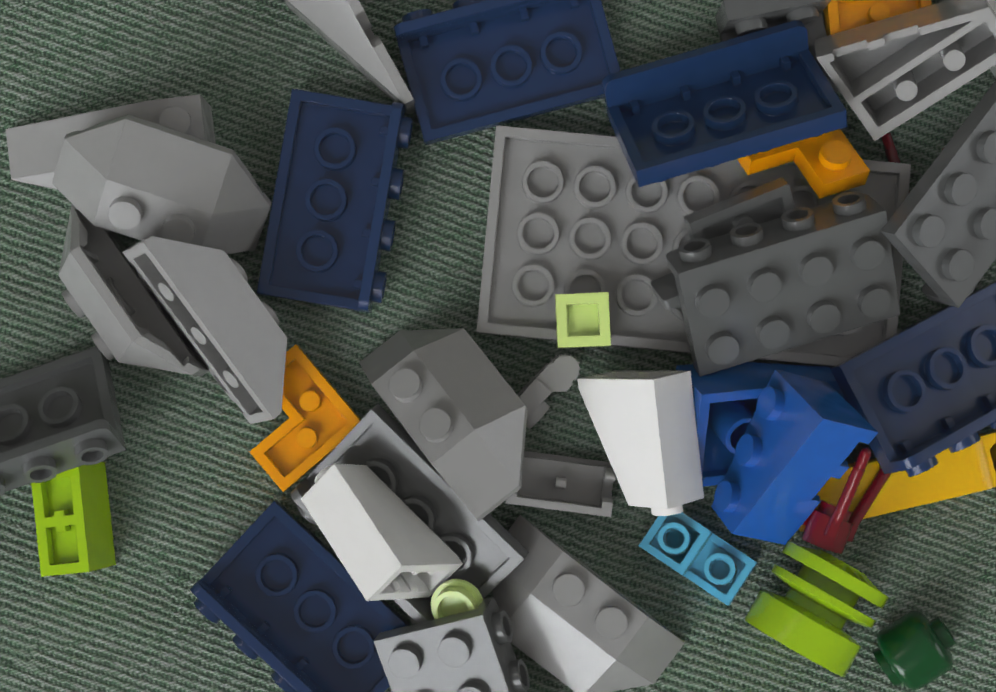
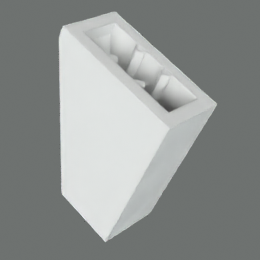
[577,370,704,516]
[301,463,463,601]

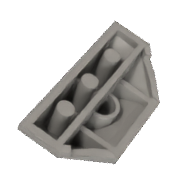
[52,114,271,254]
[58,204,209,376]
[123,236,287,424]
[359,328,528,521]
[493,515,685,692]

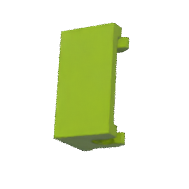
[31,462,116,577]

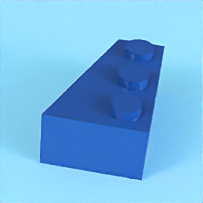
[711,369,878,545]

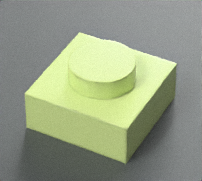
[555,292,611,348]

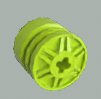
[744,541,889,677]

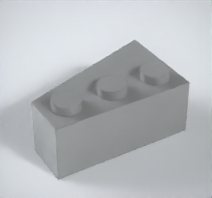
[814,0,996,141]

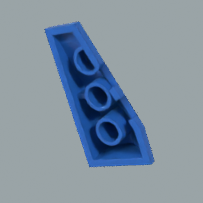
[676,362,846,487]

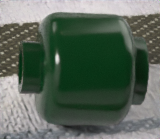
[873,610,957,690]

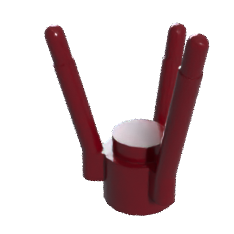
[801,448,891,554]

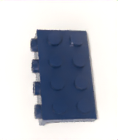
[393,0,620,145]
[602,20,847,187]
[257,89,413,313]
[830,281,996,477]
[190,500,410,692]

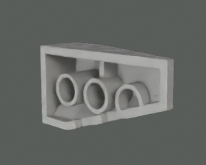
[284,0,416,114]
[6,94,216,190]

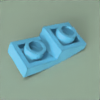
[639,512,758,606]

